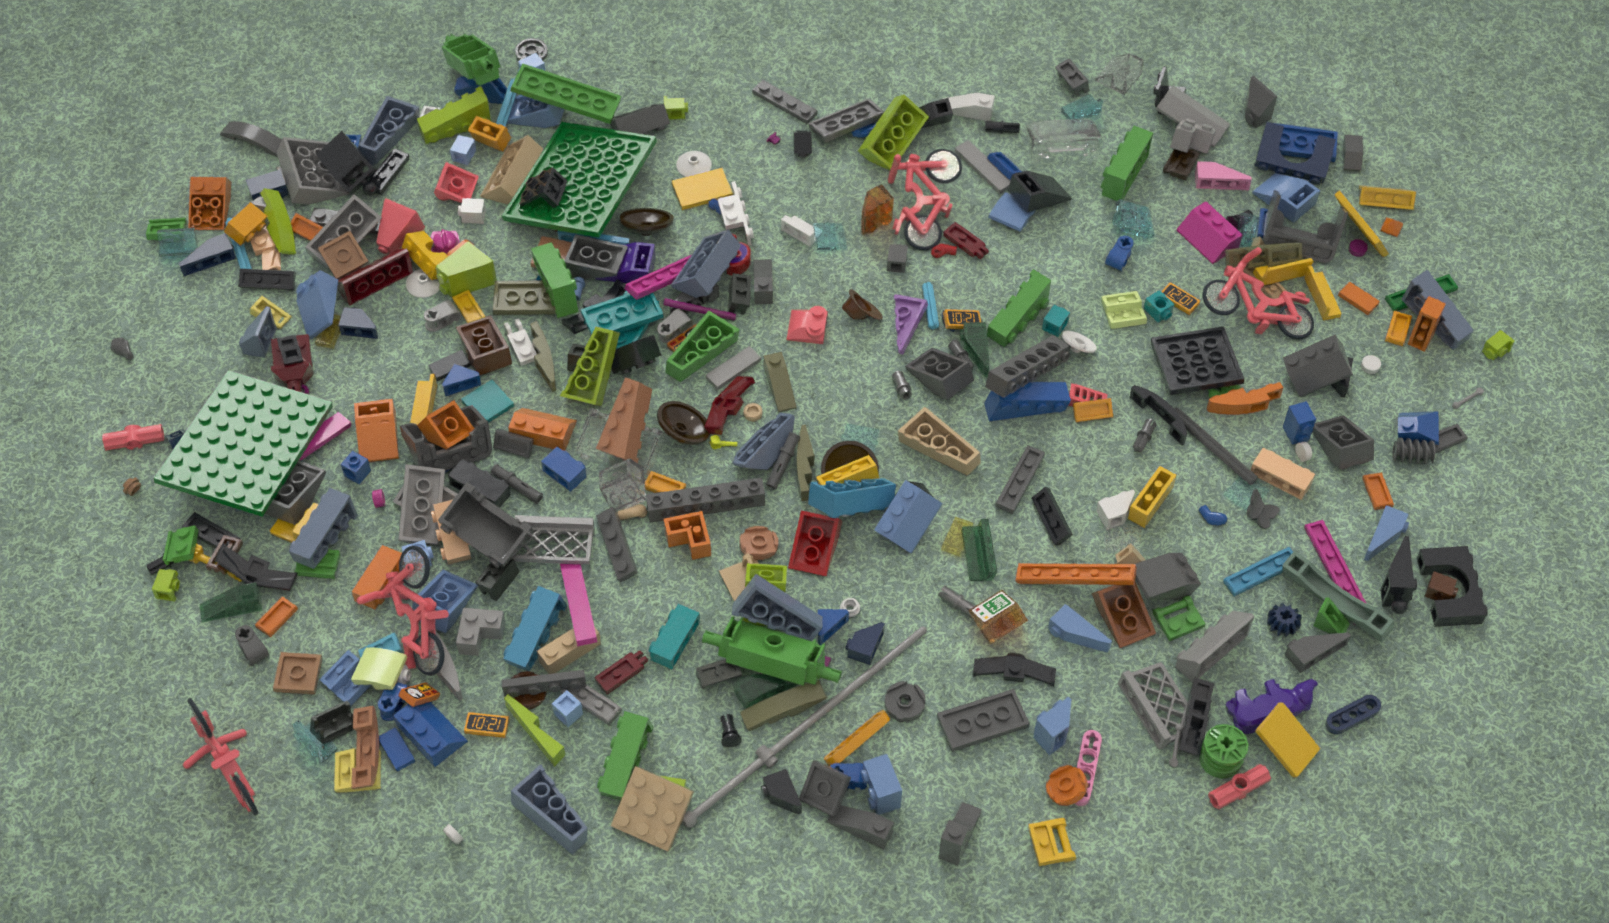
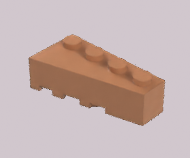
[596,377,652,465]

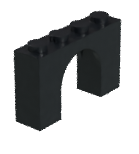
[1416,546,1488,627]

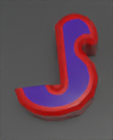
[727,233,751,276]

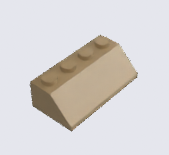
[480,135,543,204]

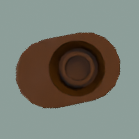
[842,289,883,320]

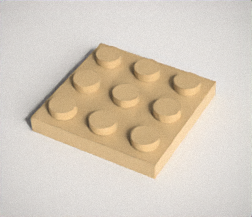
[611,766,694,851]

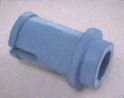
[574,277,586,301]

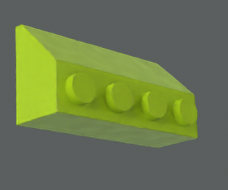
[858,94,929,170]

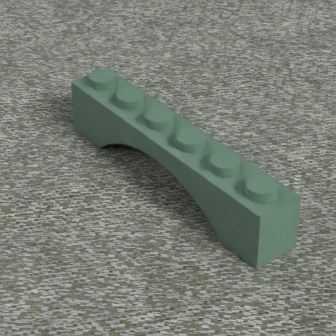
[1282,550,1394,643]

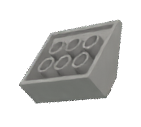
[277,137,349,204]

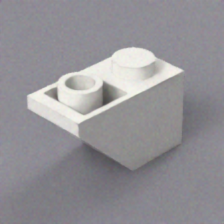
[1097,490,1135,530]

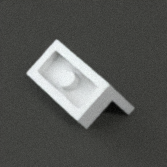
[781,215,822,246]

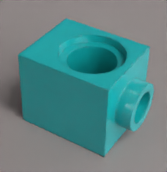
[1143,290,1174,323]
[1042,304,1070,337]

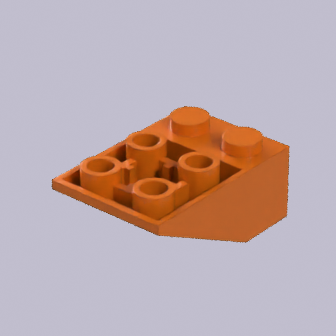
[188,177,231,230]
[354,399,399,462]

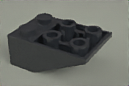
[1008,170,1072,212]

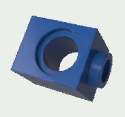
[340,451,371,485]

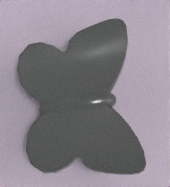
[1247,489,1280,528]

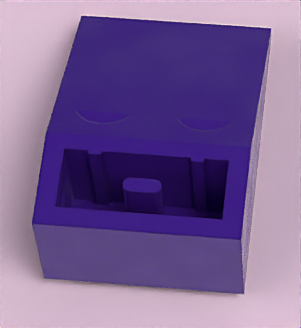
[596,242,656,283]

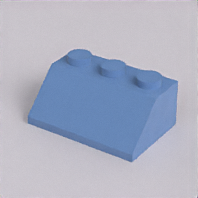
[874,480,942,553]

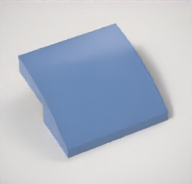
[988,192,1036,231]
[319,650,371,706]

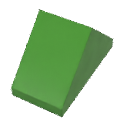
[1313,597,1350,634]

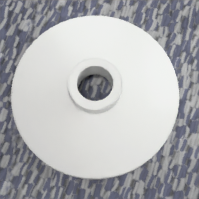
[676,151,712,177]
[406,269,440,298]
[1062,331,1097,353]

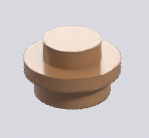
[123,477,141,496]

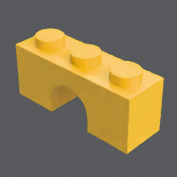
[402,231,448,280]

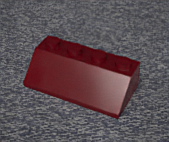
[337,248,413,306]

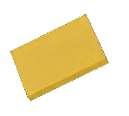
[672,168,733,210]
[1255,702,1321,777]

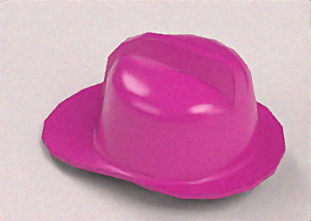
[430,229,460,254]

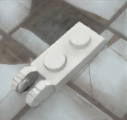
[504,319,537,366]

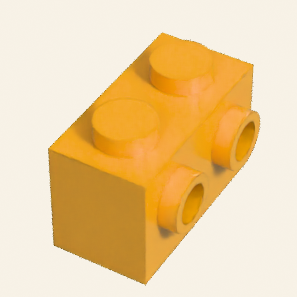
[468,116,512,152]
[224,202,267,246]

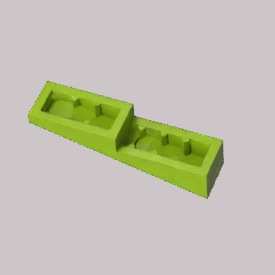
[504,694,566,767]

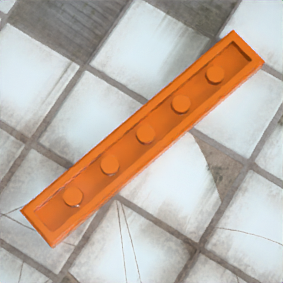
[1016,563,1137,585]

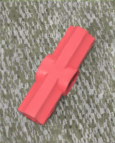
[102,424,164,451]
[1208,764,1271,810]

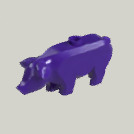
[1225,679,1318,734]

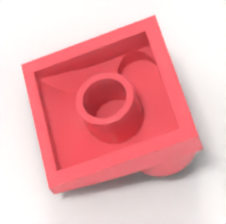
[434,162,479,203]
[786,306,828,344]

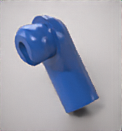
[1198,505,1228,525]

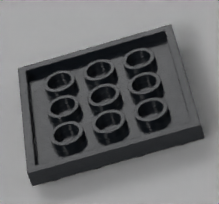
[1151,326,1245,395]

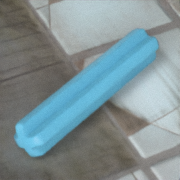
[922,282,939,330]

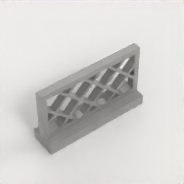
[512,515,595,565]
[1117,662,1187,750]

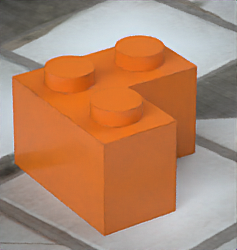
[664,511,711,560]

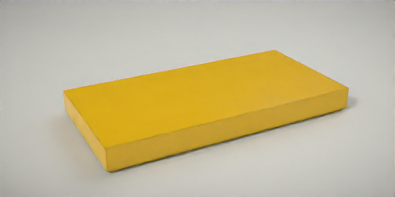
[1335,190,1389,257]

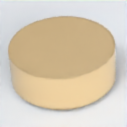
[744,403,763,422]

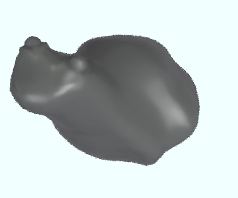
[110,337,134,360]

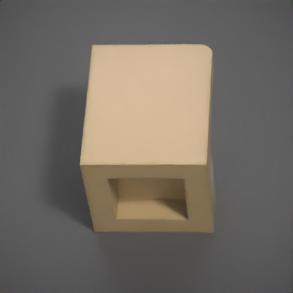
[1115,544,1145,564]

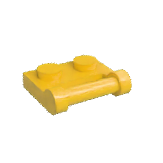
[1028,818,1076,866]

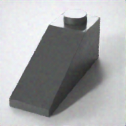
[754,259,773,304]
[1285,632,1351,673]
[827,805,894,850]

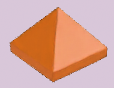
[1380,217,1404,237]

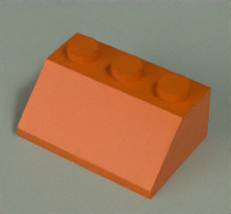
[508,408,577,450]

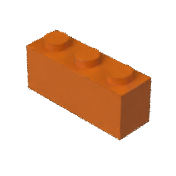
[1408,296,1446,352]
[352,545,406,610]

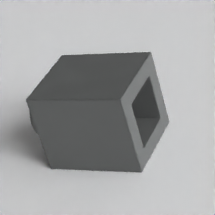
[887,244,908,273]

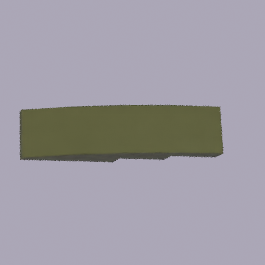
[1225,242,1302,268]
[530,321,556,392]
[797,425,815,501]
[740,680,827,731]

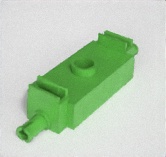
[441,34,501,86]
[702,616,842,686]

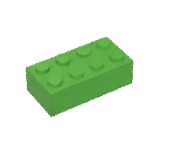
[1101,125,1153,203]

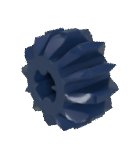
[1267,602,1302,637]

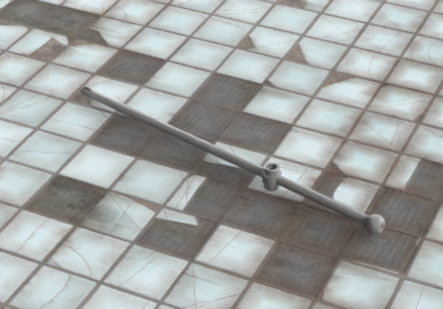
[682,626,927,828]

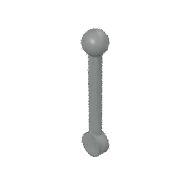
[1452,388,1484,409]
[1169,723,1183,767]

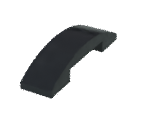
[1130,385,1187,445]

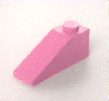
[1195,161,1252,190]

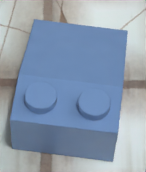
[507,95,564,128]
[296,270,338,339]
[412,570,478,633]

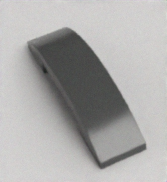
[220,121,282,157]

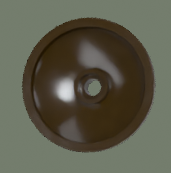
[620,208,674,236]
[657,401,710,445]
[821,441,879,475]

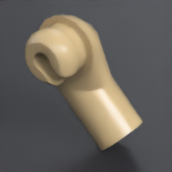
[617,504,647,520]

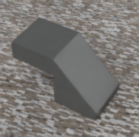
[1343,134,1364,170]

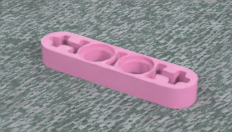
[1075,730,1102,806]

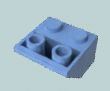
[1033,697,1071,755]

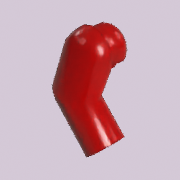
[931,243,957,258]

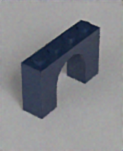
[1254,122,1336,184]

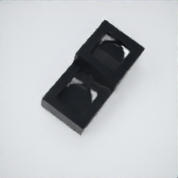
[277,335,303,366]

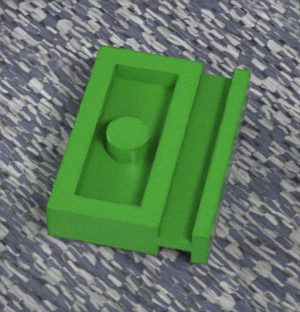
[146,217,187,240]
[163,526,199,565]
[294,549,341,579]

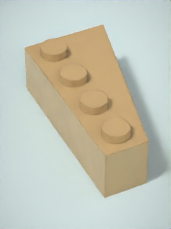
[898,407,981,476]

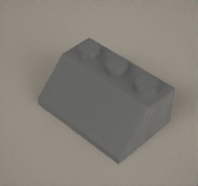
[610,104,670,135]
[1283,335,1353,397]

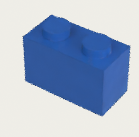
[1283,401,1316,445]
[541,447,587,492]

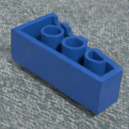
[984,382,1071,421]

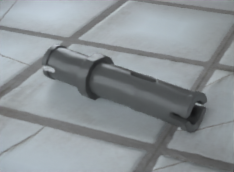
[766,432,800,489]
[491,464,543,504]

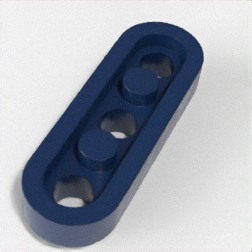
[1325,695,1381,734]

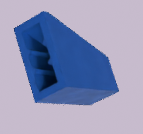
[454,76,508,104]

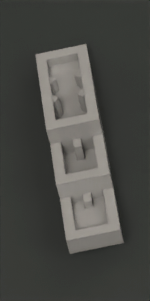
[428,630,463,701]

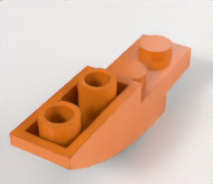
[1207,382,1284,415]

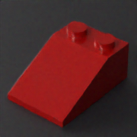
[788,510,843,577]

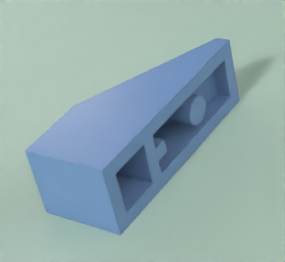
[1364,505,1409,561]
[1048,604,1112,653]

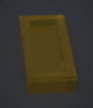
[315,314,341,349]
[941,516,974,557]

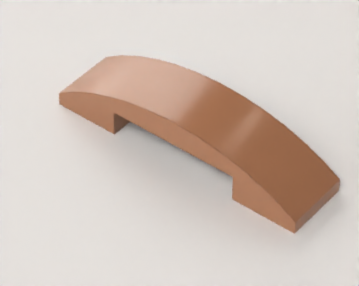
[351,706,379,789]

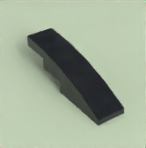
[1179,678,1214,757]

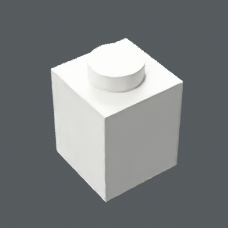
[458,198,486,224]

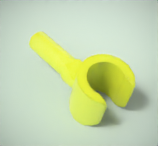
[710,435,737,449]

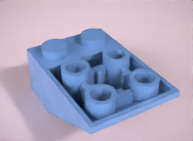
[1252,173,1320,223]

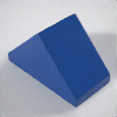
[442,364,481,397]
[818,609,849,646]

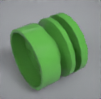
[1199,724,1249,779]

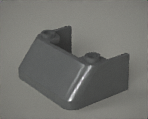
[1263,190,1348,263]

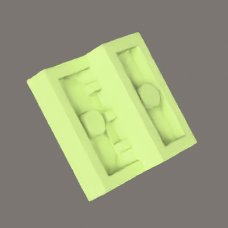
[1101,291,1147,329]
[351,648,408,690]

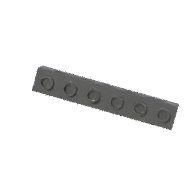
[985,335,1071,398]
[646,478,765,523]

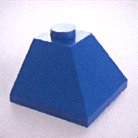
[1398,411,1439,445]

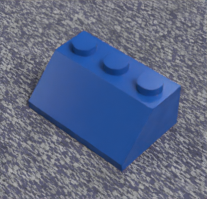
[393,702,468,767]

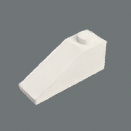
[943,93,995,121]

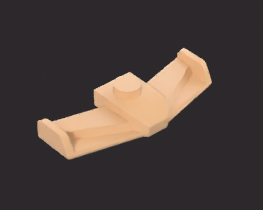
[250,226,281,270]

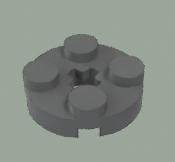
[884,681,926,722]

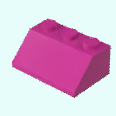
[1176,201,1243,264]

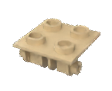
[719,554,759,601]

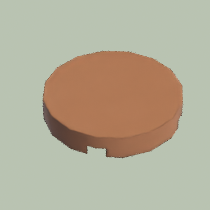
[739,526,778,560]

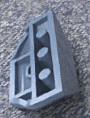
[732,413,795,470]

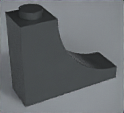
[938,802,982,866]

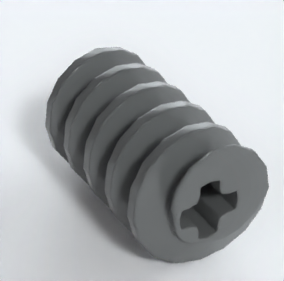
[1392,438,1436,465]

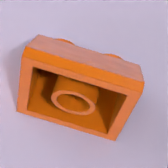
[417,400,474,450]

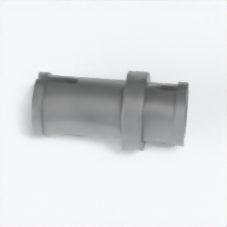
[892,371,912,400]

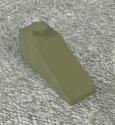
[763,352,797,412]

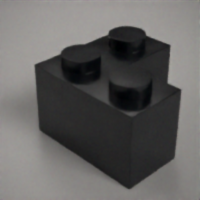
[611,334,662,375]

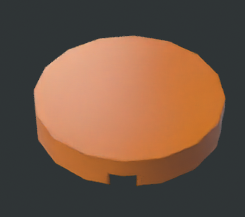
[1046,765,1088,806]

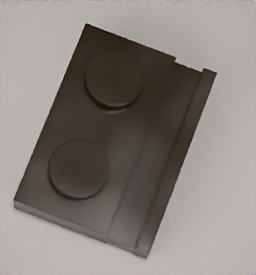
[1162,149,1200,181]

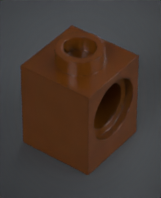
[1424,572,1458,600]

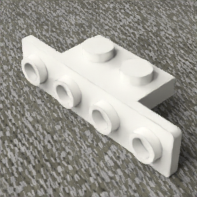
[718,182,754,246]

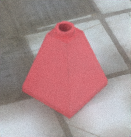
[376,198,425,255]

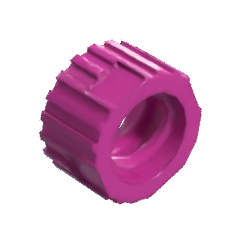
[372,489,386,508]

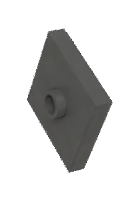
[799,760,851,817]

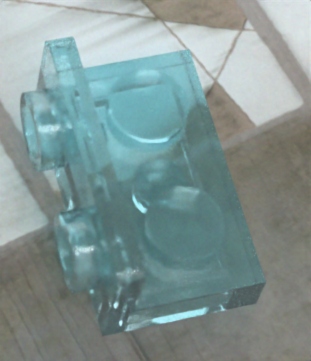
[1238,213,1259,247]

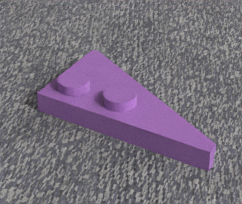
[894,294,928,355]

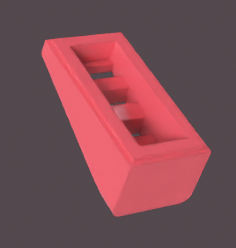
[1068,383,1108,406]

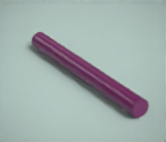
[663,298,736,321]

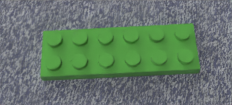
[511,63,622,124]

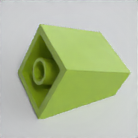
[436,241,497,297]
[743,563,787,626]

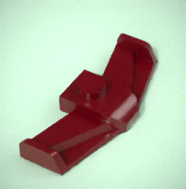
[704,376,756,435]

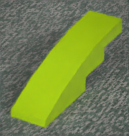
[260,188,296,255]

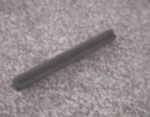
[1174,407,1258,485]

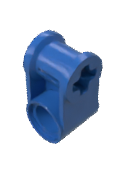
[1105,236,1134,271]
[378,682,410,721]
[830,763,867,790]

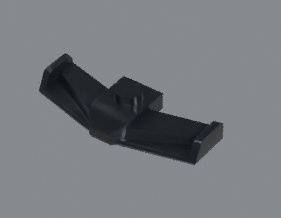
[562,279,626,334]
[215,543,298,591]
[973,652,1056,687]

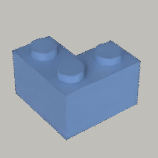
[860,754,902,815]

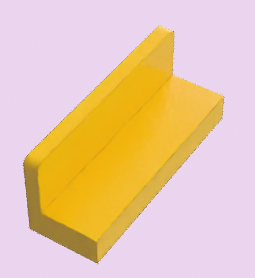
[1359,185,1416,210]
[1253,258,1313,285]
[1304,266,1342,321]
[410,374,437,425]
[816,455,879,485]

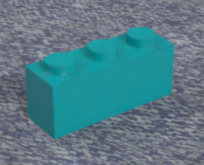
[648,604,700,670]

